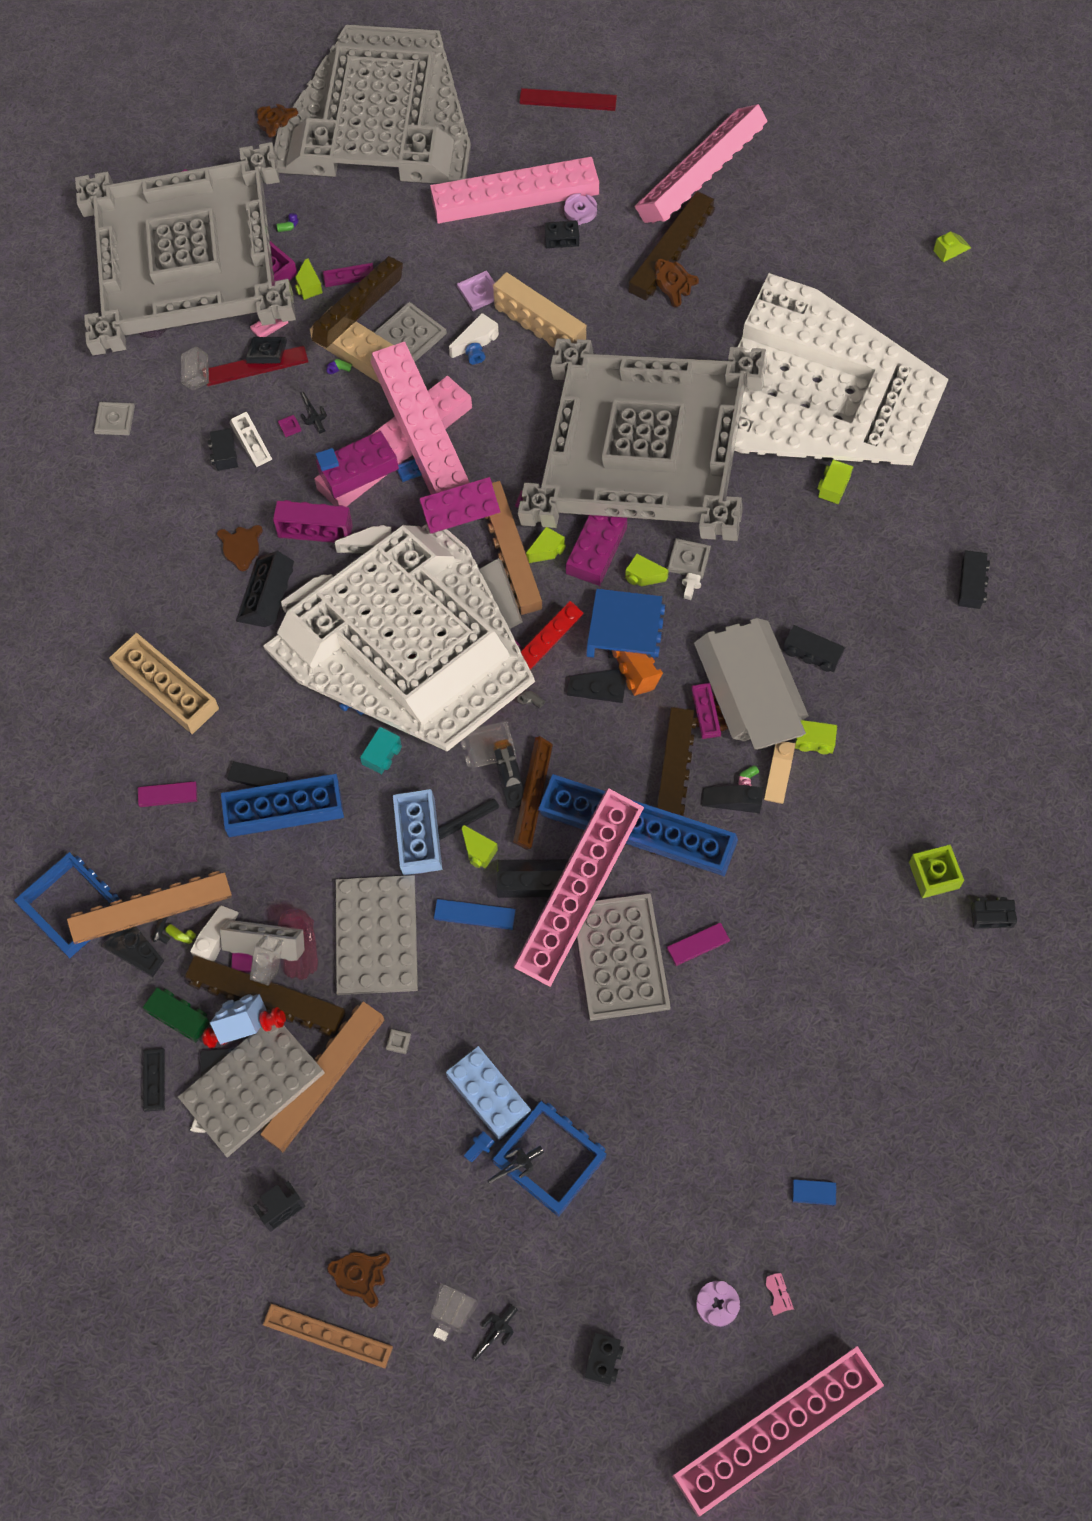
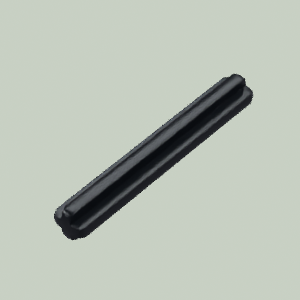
[438,799,499,841]

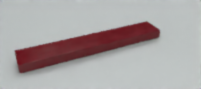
[520,88,617,111]
[203,346,308,386]

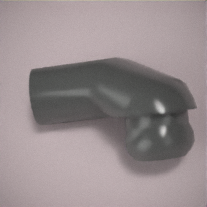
[517,691,546,708]

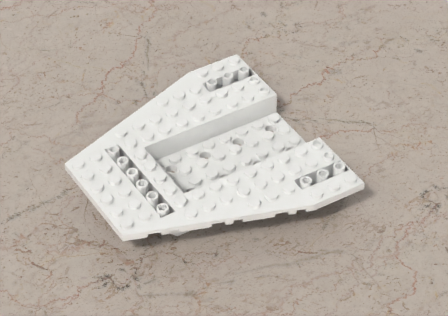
[734,273,948,465]
[264,524,535,751]

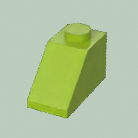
[933,232,971,262]
[295,259,323,300]
[526,527,566,563]
[625,554,669,587]
[462,825,498,869]

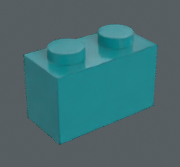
[360,727,402,774]

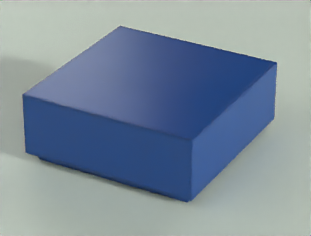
[316,448,339,471]

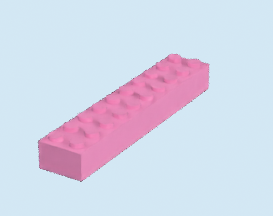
[635,104,767,223]
[430,157,599,223]
[371,342,470,495]
[315,376,472,507]
[513,788,644,987]
[672,1346,884,1517]

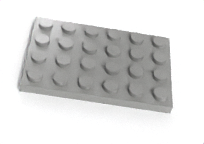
[336,875,418,995]
[577,893,671,1021]
[178,1025,325,1158]

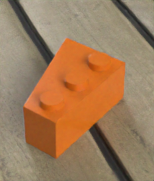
[612,650,663,696]

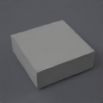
[386,1029,411,1054]

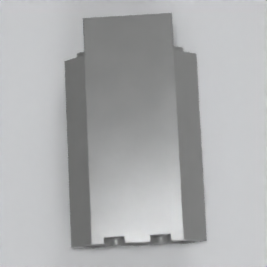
[694,618,809,750]

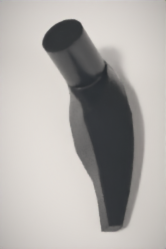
[153,917,170,945]

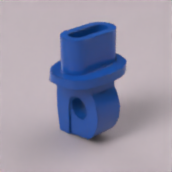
[464,1131,495,1162]

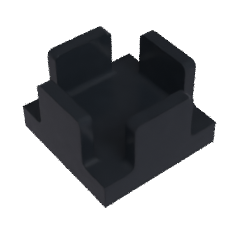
[253,1180,306,1232]

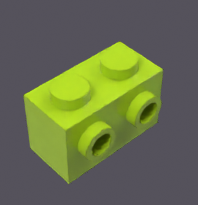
[817,459,853,504]
[795,720,837,754]

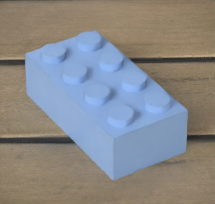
[393,789,443,876]
[446,1046,531,1141]

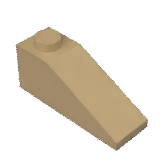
[764,741,795,804]

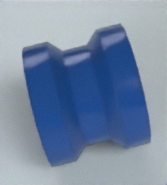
[465,343,485,365]

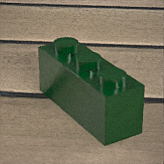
[143,988,210,1043]

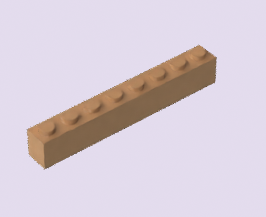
[484,481,542,615]
[67,871,232,944]
[260,1001,384,1153]

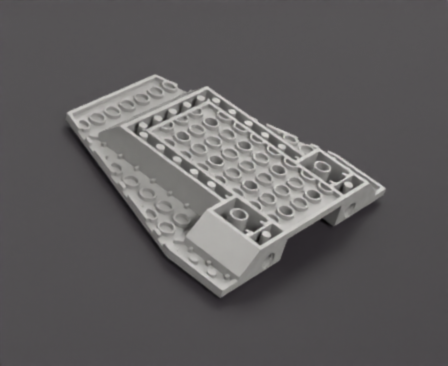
[274,25,471,184]

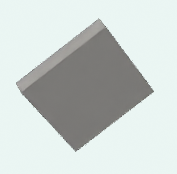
[94,402,135,435]
[667,538,711,579]

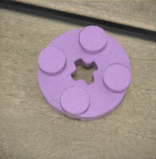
[564,193,597,225]
[696,1281,740,1327]

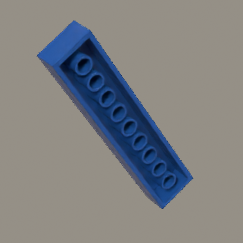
[538,774,738,877]

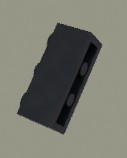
[958,550,990,609]
[783,625,845,673]

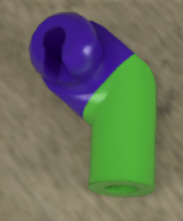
[277,213,299,232]
[326,359,352,375]

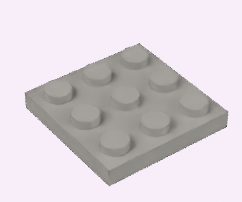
[374,302,447,362]

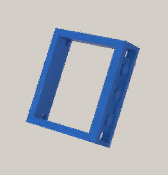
[14,852,121,959]
[493,1101,606,1217]

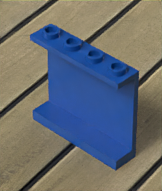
[587,589,665,665]

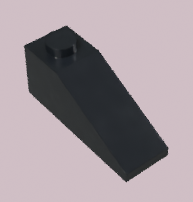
[702,785,764,814]

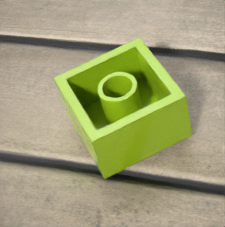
[909,845,964,898]

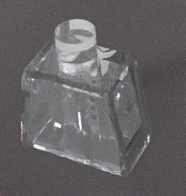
[431,1283,479,1342]

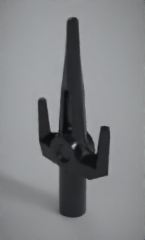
[301,392,327,434]
[488,1145,544,1183]
[473,1304,518,1361]

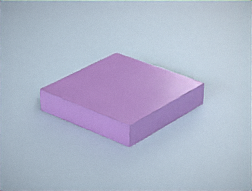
[457,271,495,311]

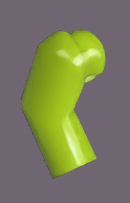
[166,924,196,944]

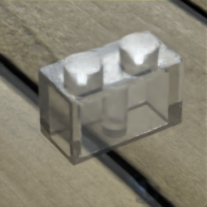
[181,346,209,390]
[250,934,283,985]

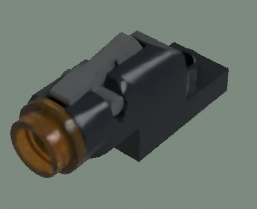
[493,739,524,809]

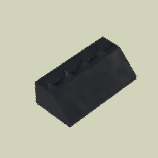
[236,550,294,627]
[497,859,569,898]

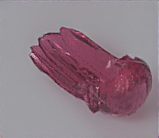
[278,908,318,980]

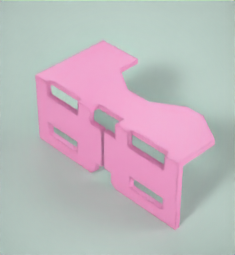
[766,1273,794,1316]

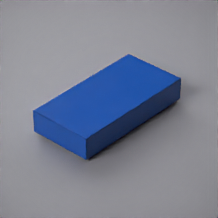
[792,1180,836,1205]

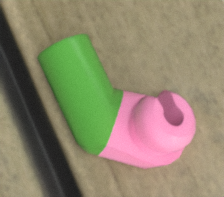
[738,765,759,786]

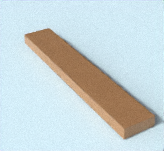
[263,1304,393,1369]

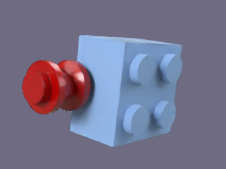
[202,994,286,1048]

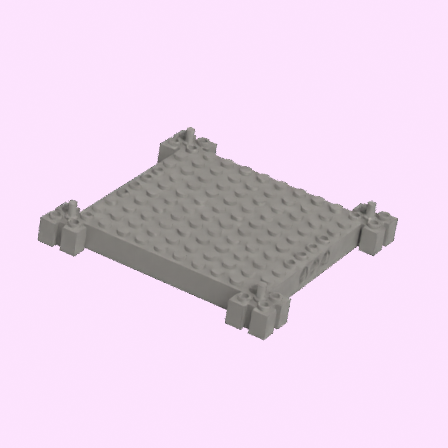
[75,142,296,355]
[518,338,767,541]

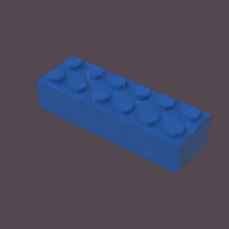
[221,774,344,837]

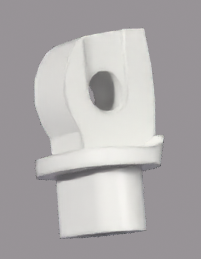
[682,573,701,600]

